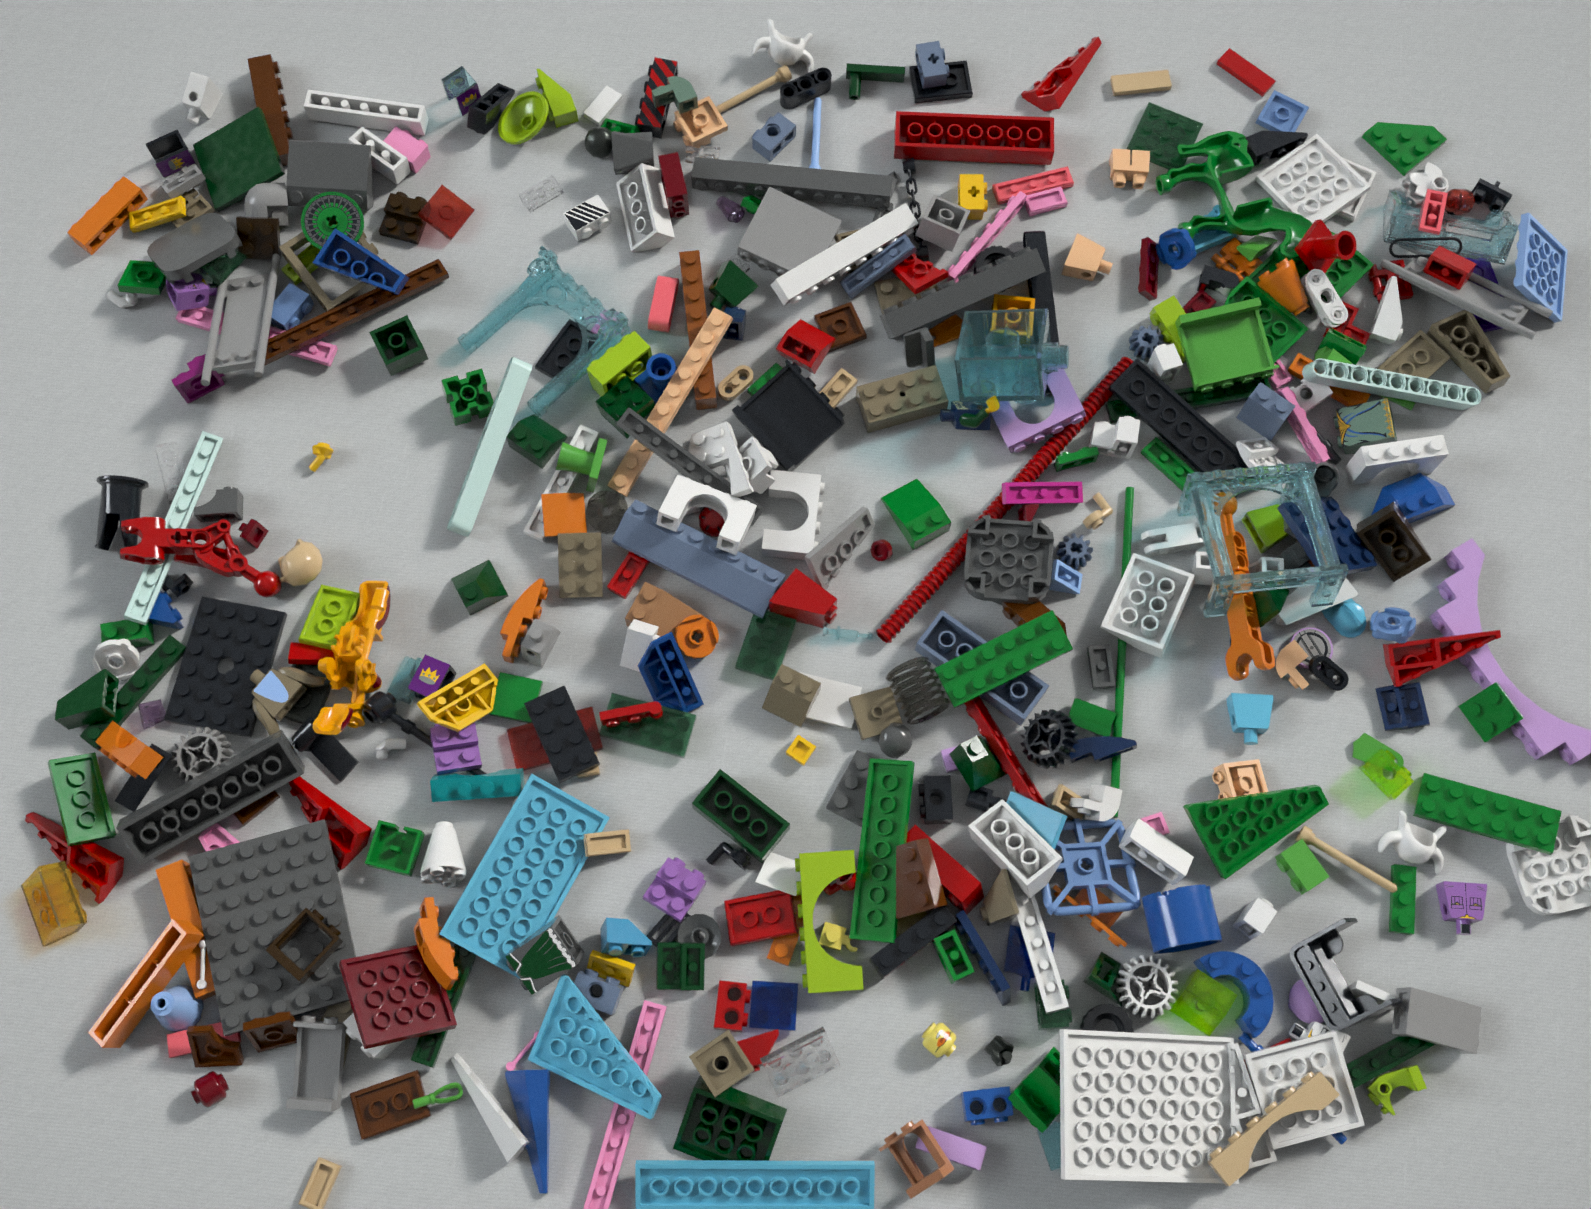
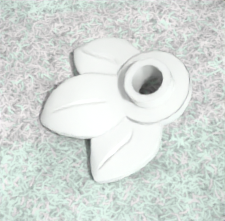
[1410,162,1449,197]

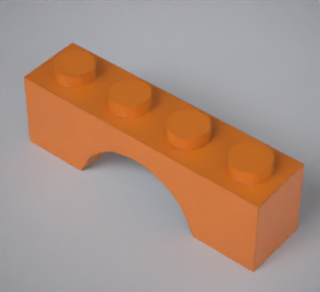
[95,721,163,779]

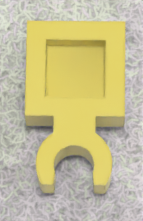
[819,922,858,952]

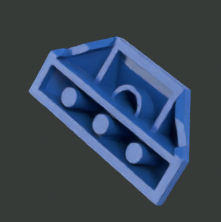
[1371,473,1455,523]
[637,632,704,714]

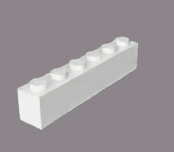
[303,90,429,136]

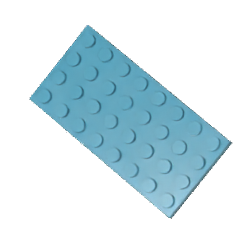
[439,774,610,979]

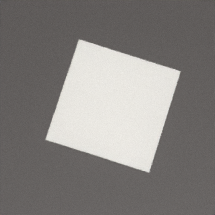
[755,852,800,896]

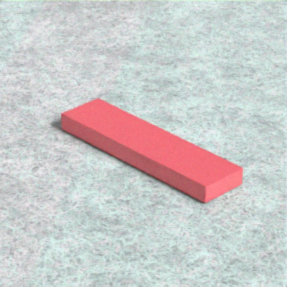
[992,166,1074,205]

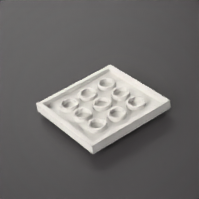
[1255,134,1371,223]
[1243,1031,1365,1150]

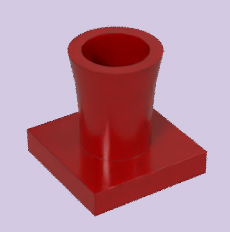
[1294,219,1357,273]

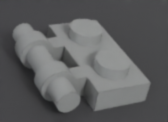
[160,164,206,199]

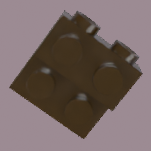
[379,192,431,245]

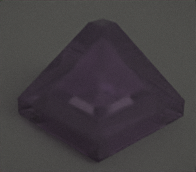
[138,699,166,729]

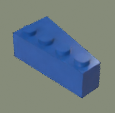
[312,228,409,295]

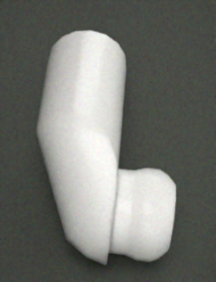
[106,290,138,308]
[375,738,406,760]

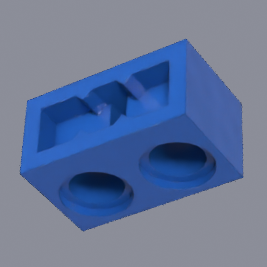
[961,1086,1014,1126]

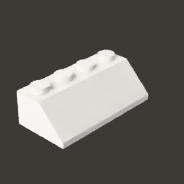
[616,163,675,253]
[968,799,1063,898]

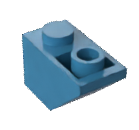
[600,917,652,957]

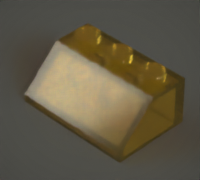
[21,861,87,947]

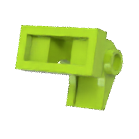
[1366,1065,1427,1116]

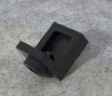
[162,573,193,598]

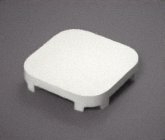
[1506,816,1591,916]

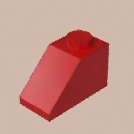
[737,1029,779,1074]

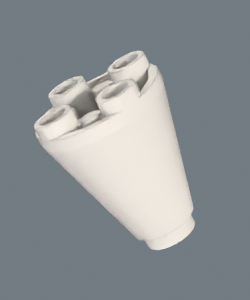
[420,821,466,888]

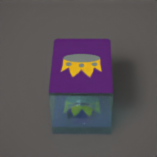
[441,66,481,116]

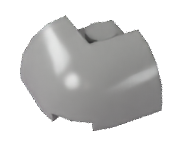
[244,183,289,225]

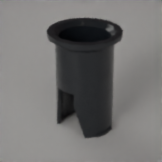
[95,475,149,551]

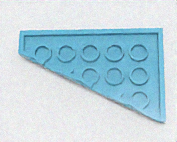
[528,974,662,1120]

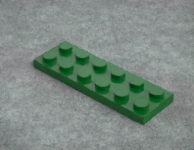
[934,610,1073,709]
[1413,773,1562,855]

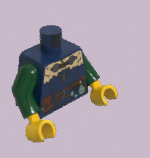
[940,382,1000,430]

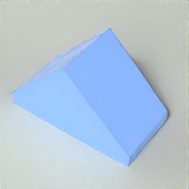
[1049,559,1083,594]

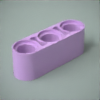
[915,1126,987,1171]

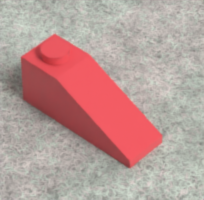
[1418,189,1448,235]

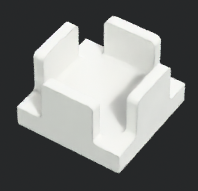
[723,436,779,494]

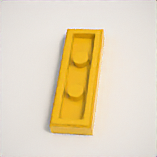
[129,196,186,233]

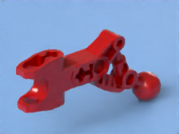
[120,517,282,598]

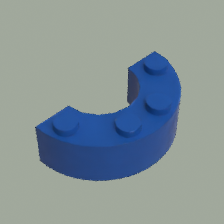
[1193,951,1274,1039]

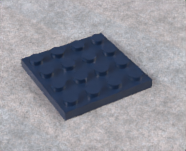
[1277,496,1377,579]

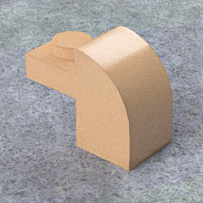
[1276,640,1309,690]

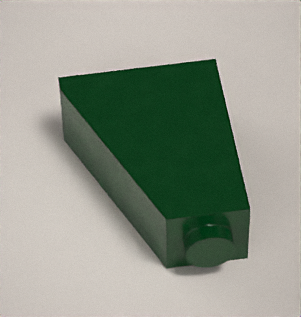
[55,669,119,730]

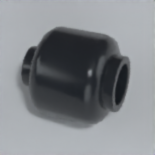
[363,691,397,724]

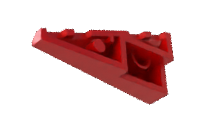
[1383,630,1501,687]

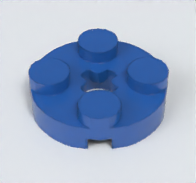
[1156,228,1197,270]

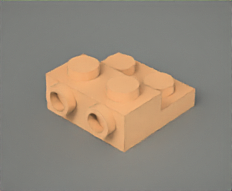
[673,96,728,151]
[1212,759,1268,799]

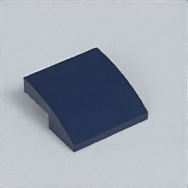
[1375,682,1430,731]

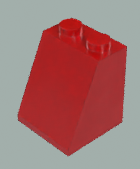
[769,568,838,628]

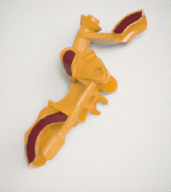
[313,581,391,735]

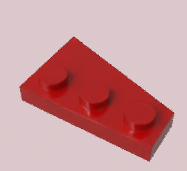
[891,253,948,295]

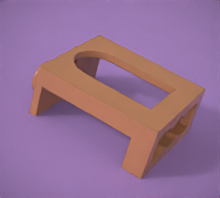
[879,1119,954,1199]

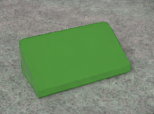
[1236,235,1278,262]

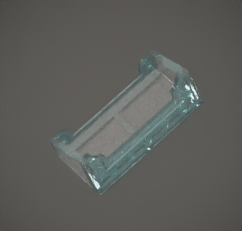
[1383,190,1518,265]

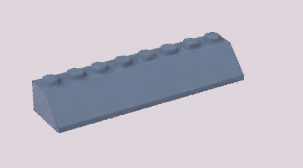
[612,499,786,618]

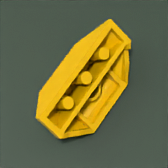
[417,663,498,732]

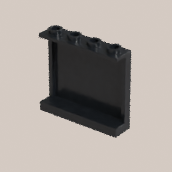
[732,360,845,472]

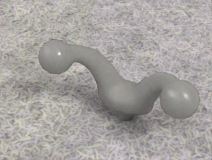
[1401,180,1424,206]

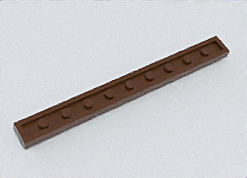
[264,259,449,366]

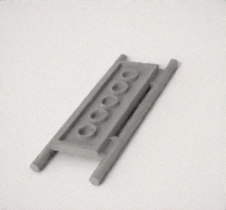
[1380,241,1553,340]
[201,254,281,386]

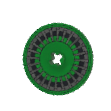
[301,192,364,250]

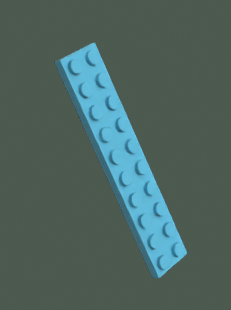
[635,1160,875,1209]

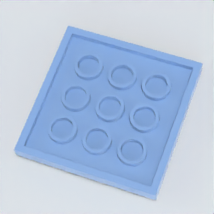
[1513,213,1568,323]

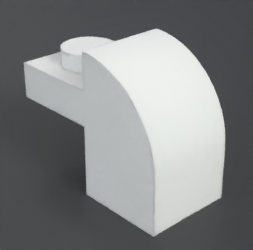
[1069,785,1122,821]

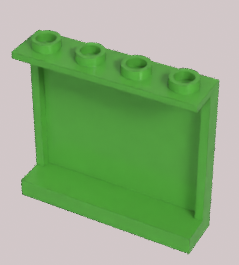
[1175,297,1280,393]

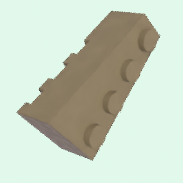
[1426,310,1510,394]

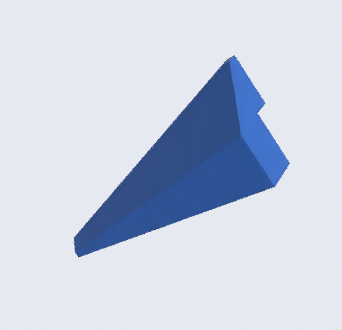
[505,1069,550,1193]

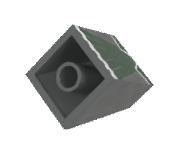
[506,915,585,995]

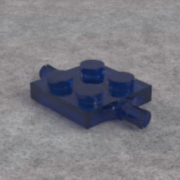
[1003,925,1055,992]

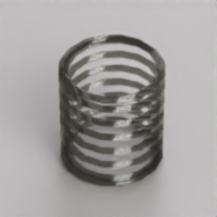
[886,656,950,724]

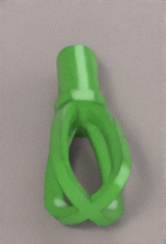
[412,1082,463,1109]

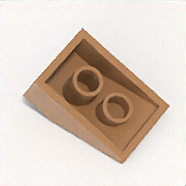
[625,582,703,638]

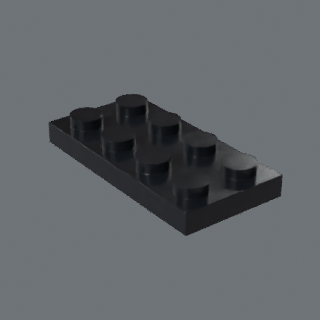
[524,685,600,783]

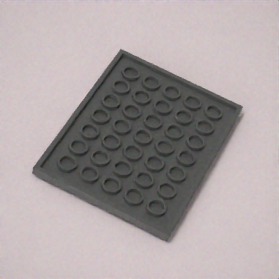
[188,819,356,1036]

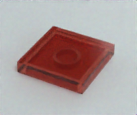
[418,185,475,241]

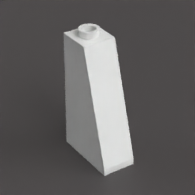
[1271,568,1358,625]

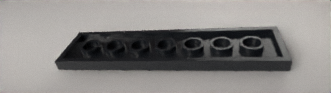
[1108,358,1256,497]

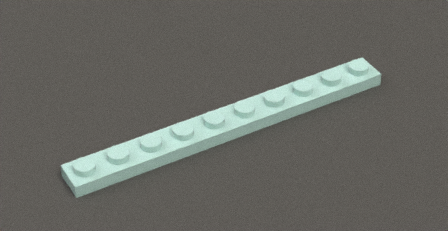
[124,431,223,626]

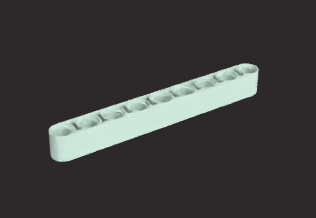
[447,357,532,537]
[1302,358,1482,410]

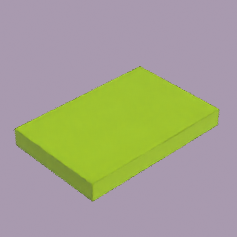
[298,584,360,650]

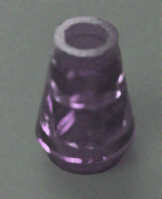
[716,196,745,223]

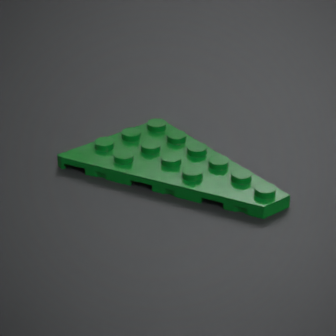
[1183,785,1329,880]

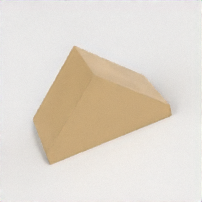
[1049,784,1084,820]

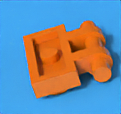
[1211,237,1263,283]

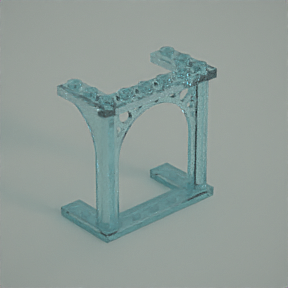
[1177,462,1349,618]

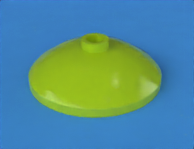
[498,91,549,145]

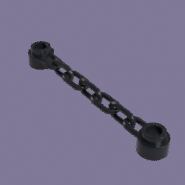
[902,157,930,262]

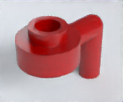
[823,871,857,896]

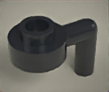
[706,842,751,871]

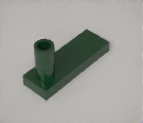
[846,63,905,100]

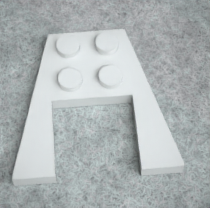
[684,421,754,516]

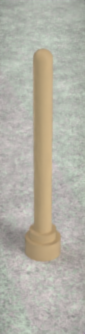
[716,65,792,113]
[1295,825,1397,893]

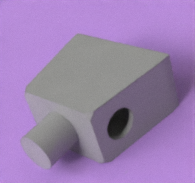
[521,619,561,668]

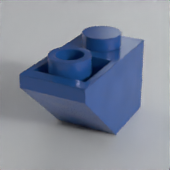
[148,591,184,630]

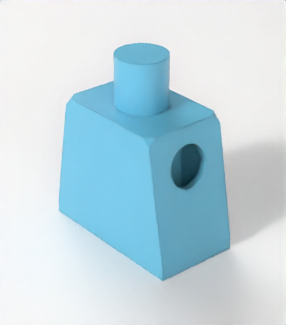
[1226,693,1273,745]

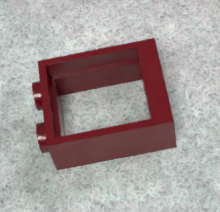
[658,152,689,218]

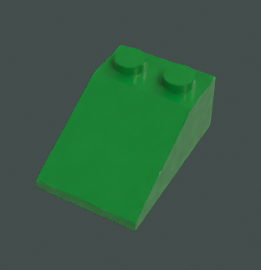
[881,479,951,550]

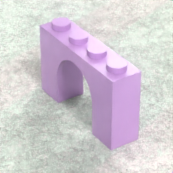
[991,367,1086,453]

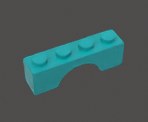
[430,768,525,802]

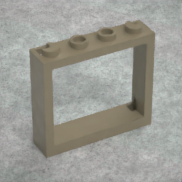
[279,218,389,312]

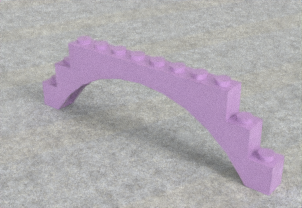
[1430,538,1591,765]

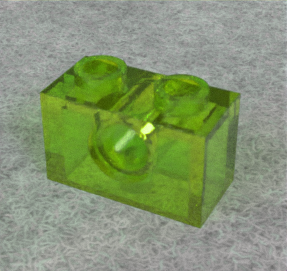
[1358,749,1414,800]

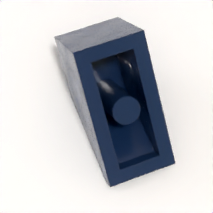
[723,307,746,341]

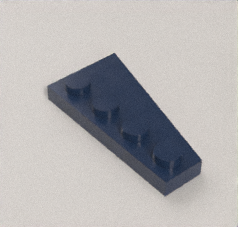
[954,910,1011,1006]

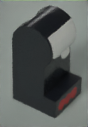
[1197,265,1239,296]

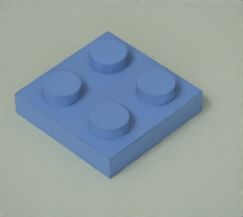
[1255,90,1309,132]

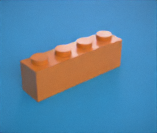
[67,176,148,255]

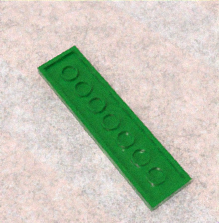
[849,758,915,943]

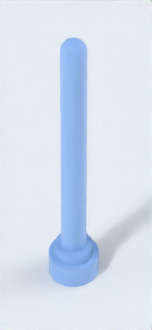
[809,97,822,169]

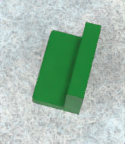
[1318,328,1367,365]
[1068,698,1116,736]

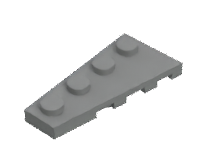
[804,507,875,590]

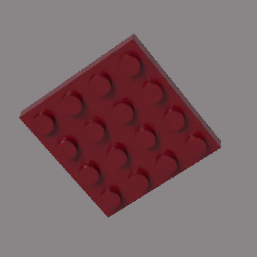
[339,945,457,1049]

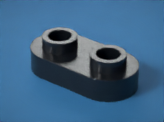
[1309,655,1349,691]

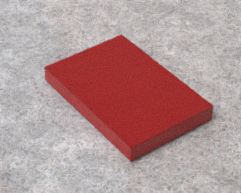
[724,890,798,947]

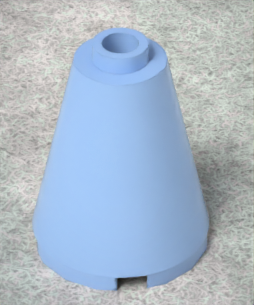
[151,985,204,1032]

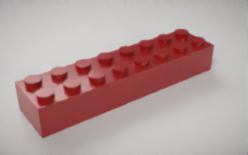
[894,111,1054,165]

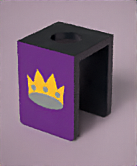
[145,129,196,178]
[408,654,457,699]

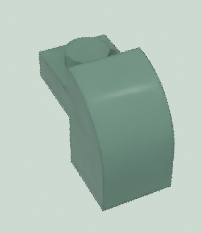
[652,76,698,114]

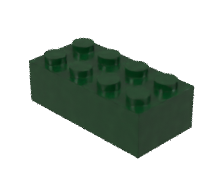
[692,769,790,863]

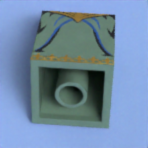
[1333,398,1397,454]

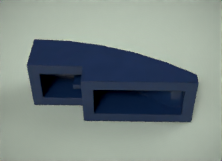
[1069,736,1137,764]

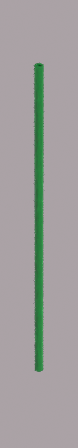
[1111,487,1134,818]

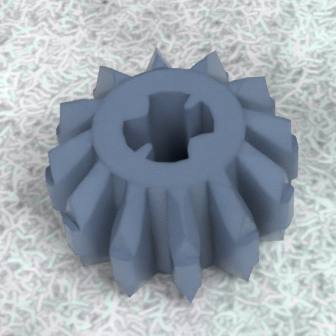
[1129,325,1164,360]
[1056,533,1093,570]

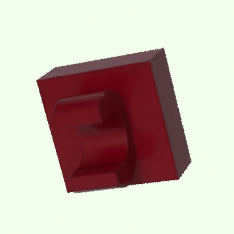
[238,519,269,549]

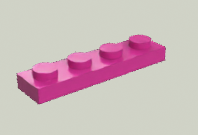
[1002,482,1083,505]

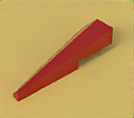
[1021,36,1102,112]
[288,776,372,870]
[25,812,124,904]

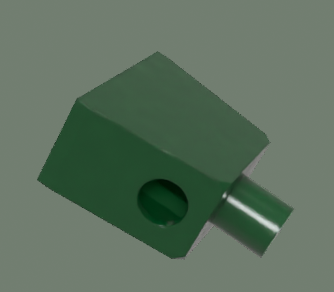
[709,260,758,310]

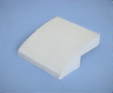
[1236,437,1289,479]

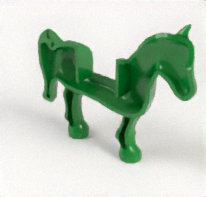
[1156,131,1313,260]

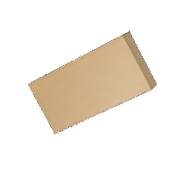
[583,829,631,857]
[298,1157,342,1209]

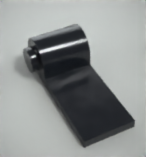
[291,717,359,782]

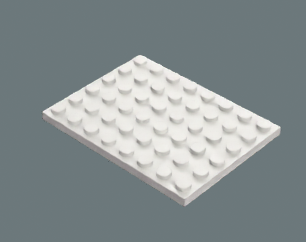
[1060,1029,1239,1184]

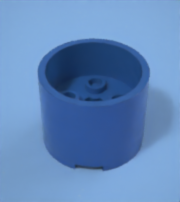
[1141,884,1223,954]

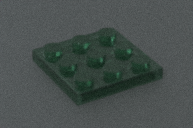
[1127,102,1203,170]

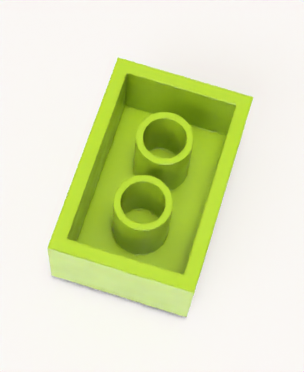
[587,331,652,397]

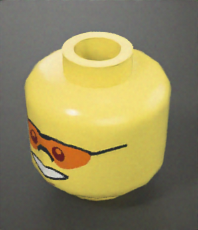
[922,1022,957,1058]

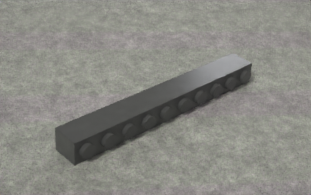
[691,157,893,208]

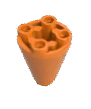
[1257,258,1309,316]

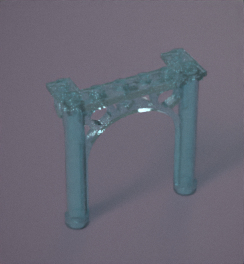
[457,246,631,418]

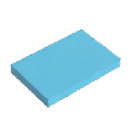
[1006,791,1067,850]

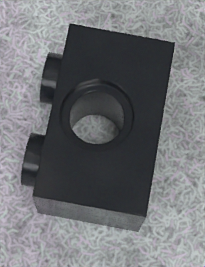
[918,775,953,825]

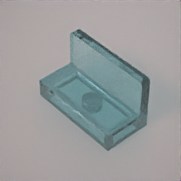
[387,656,422,705]

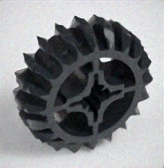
[1020,709,1079,769]

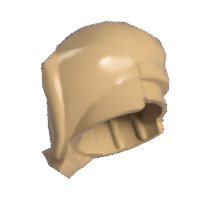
[278,539,323,586]

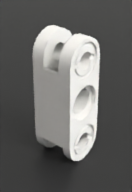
[1301,269,1348,329]
[1141,522,1207,557]

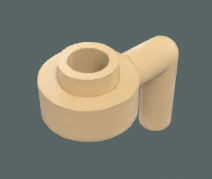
[1083,492,1113,530]

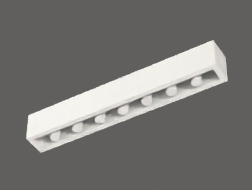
[771,203,919,306]

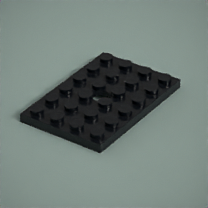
[164,597,287,738]

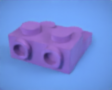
[430,723,482,775]
[643,857,706,923]

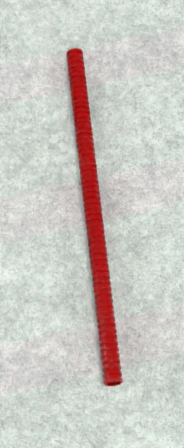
[876,357,1133,643]

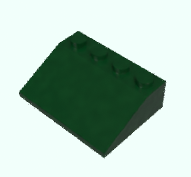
[673,1075,787,1161]

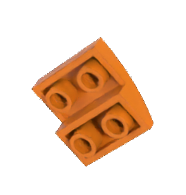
[541,493,587,537]

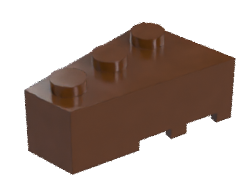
[1002,601,1067,636]
[896,838,948,919]

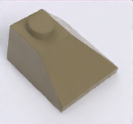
[979,868,1019,926]

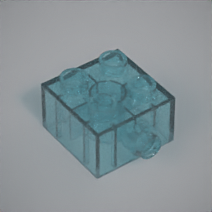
[955,308,1069,405]

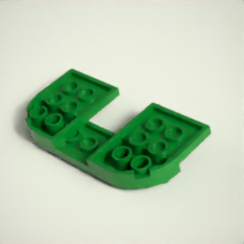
[1224,231,1374,364]

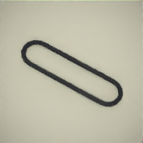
[1389,237,1463,258]

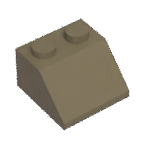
[762,664,821,728]

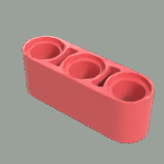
[648,275,679,333]

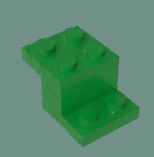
[1008,1047,1060,1133]

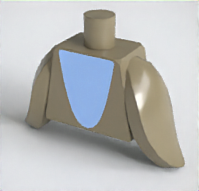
[250,667,326,736]

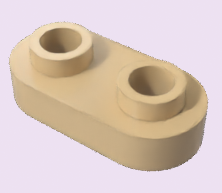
[718,365,754,401]

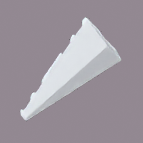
[1230,1043,1277,1169]
[451,1053,529,1163]

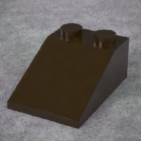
[1356,502,1431,582]

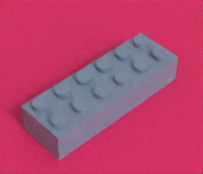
[915,610,1049,726]

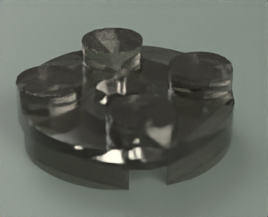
[586,491,628,534]

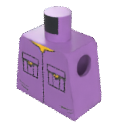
[166,273,218,311]
[1436,881,1487,935]

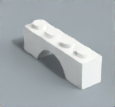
[1192,551,1284,589]

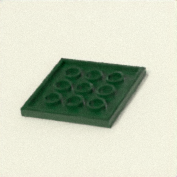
[193,107,285,212]

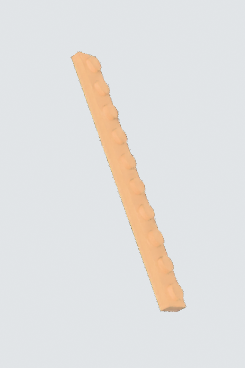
[607,307,733,497]

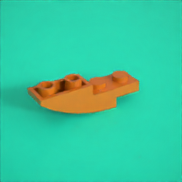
[500,578,548,663]
[414,897,458,990]

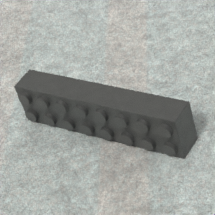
[880,247,1046,338]
[116,729,305,865]

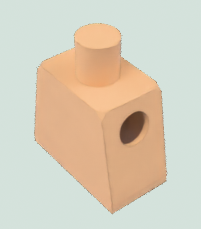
[1061,233,1113,281]

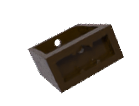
[266,908,343,984]

